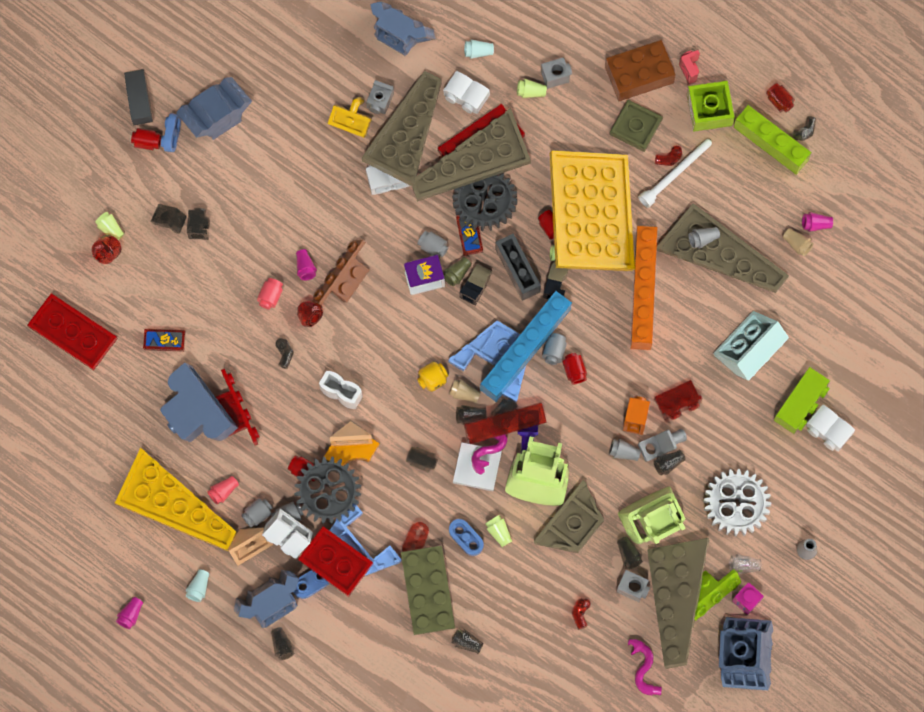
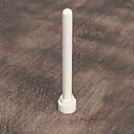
[638,139,712,208]

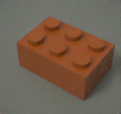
[605,40,676,102]

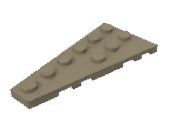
[362,71,442,187]
[412,108,531,202]
[656,204,789,293]
[647,538,710,669]

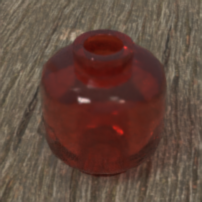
[91,235,122,264]

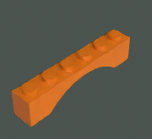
[630,226,657,350]

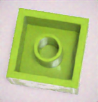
[687,81,735,132]

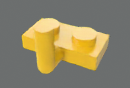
[327,97,372,138]

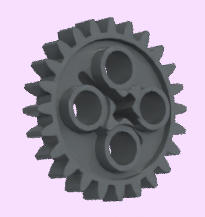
[452,173,517,231]
[294,457,361,524]

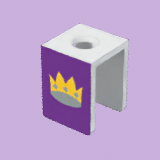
[404,255,445,295]

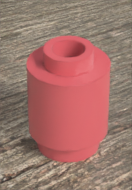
[257,278,283,310]

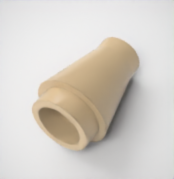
[783,228,814,256]
[449,379,481,403]

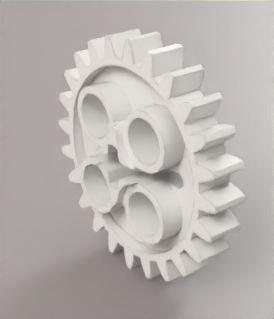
[703,469,771,536]

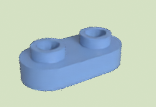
[161,113,181,152]
[449,519,484,556]
[293,570,330,599]

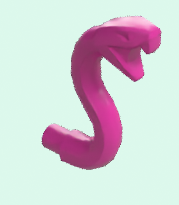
[471,426,508,475]
[628,639,662,696]

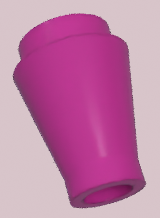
[802,212,833,232]
[296,249,317,281]
[116,597,143,629]

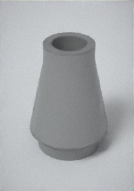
[688,227,720,249]
[609,439,641,461]
[797,539,817,560]

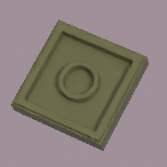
[609,100,663,152]

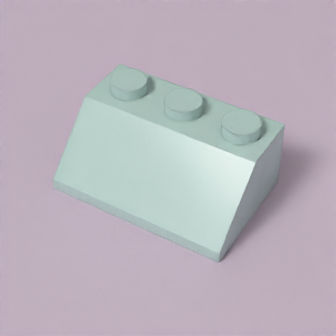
[713,311,789,381]

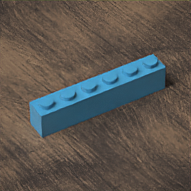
[480,291,572,402]

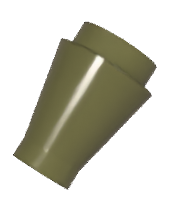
[443,257,472,286]

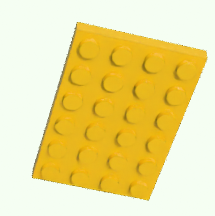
[549,151,635,271]

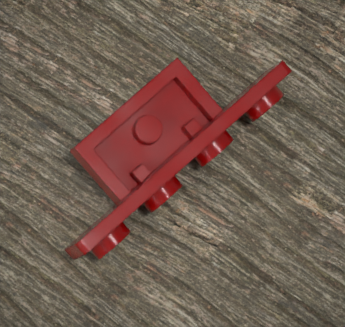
[216,369,260,446]

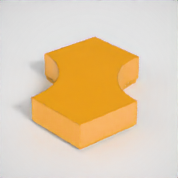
[324,439,380,466]

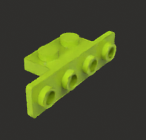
[694,569,741,621]

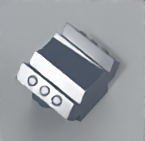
[370,2,436,56]
[176,77,252,140]
[234,570,299,628]
[719,617,773,691]

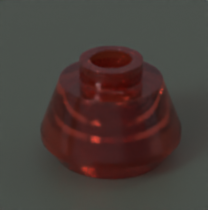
[297,301,323,327]

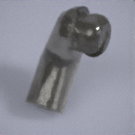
[793,116,816,141]
[275,338,294,369]

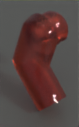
[655,146,683,166]
[572,598,591,630]

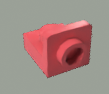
[679,50,700,85]

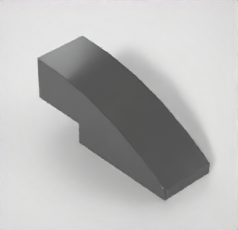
[124,69,153,126]

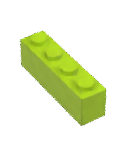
[734,105,812,175]

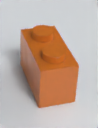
[623,396,650,435]

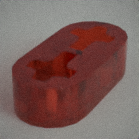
[402,522,429,552]

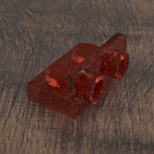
[654,380,703,420]

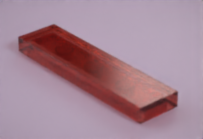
[463,402,547,444]

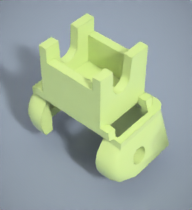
[505,436,569,506]
[618,487,686,544]

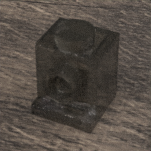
[187,208,210,240]

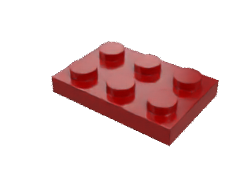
[298,526,373,597]

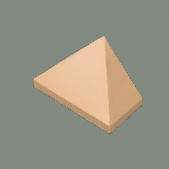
[330,421,372,446]
[228,528,273,566]

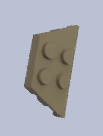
[534,480,604,553]

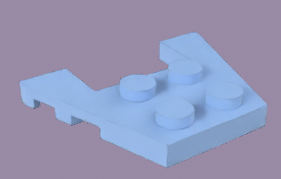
[448,321,526,403]
[329,504,402,576]

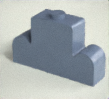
[160,363,238,442]

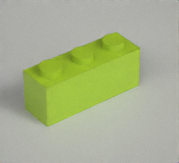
[774,367,830,434]

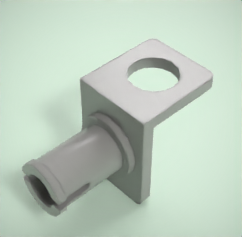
[638,429,687,462]

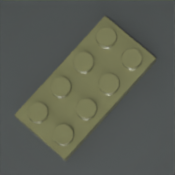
[401,546,455,635]

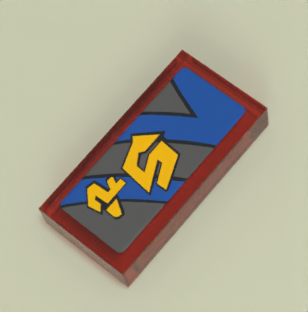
[456,216,483,256]
[143,329,186,352]

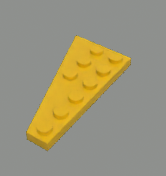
[115,447,237,552]

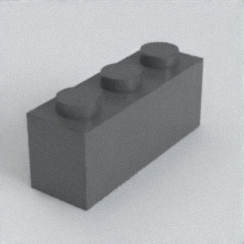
[495,233,541,301]

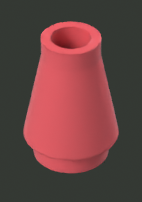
[207,476,239,505]

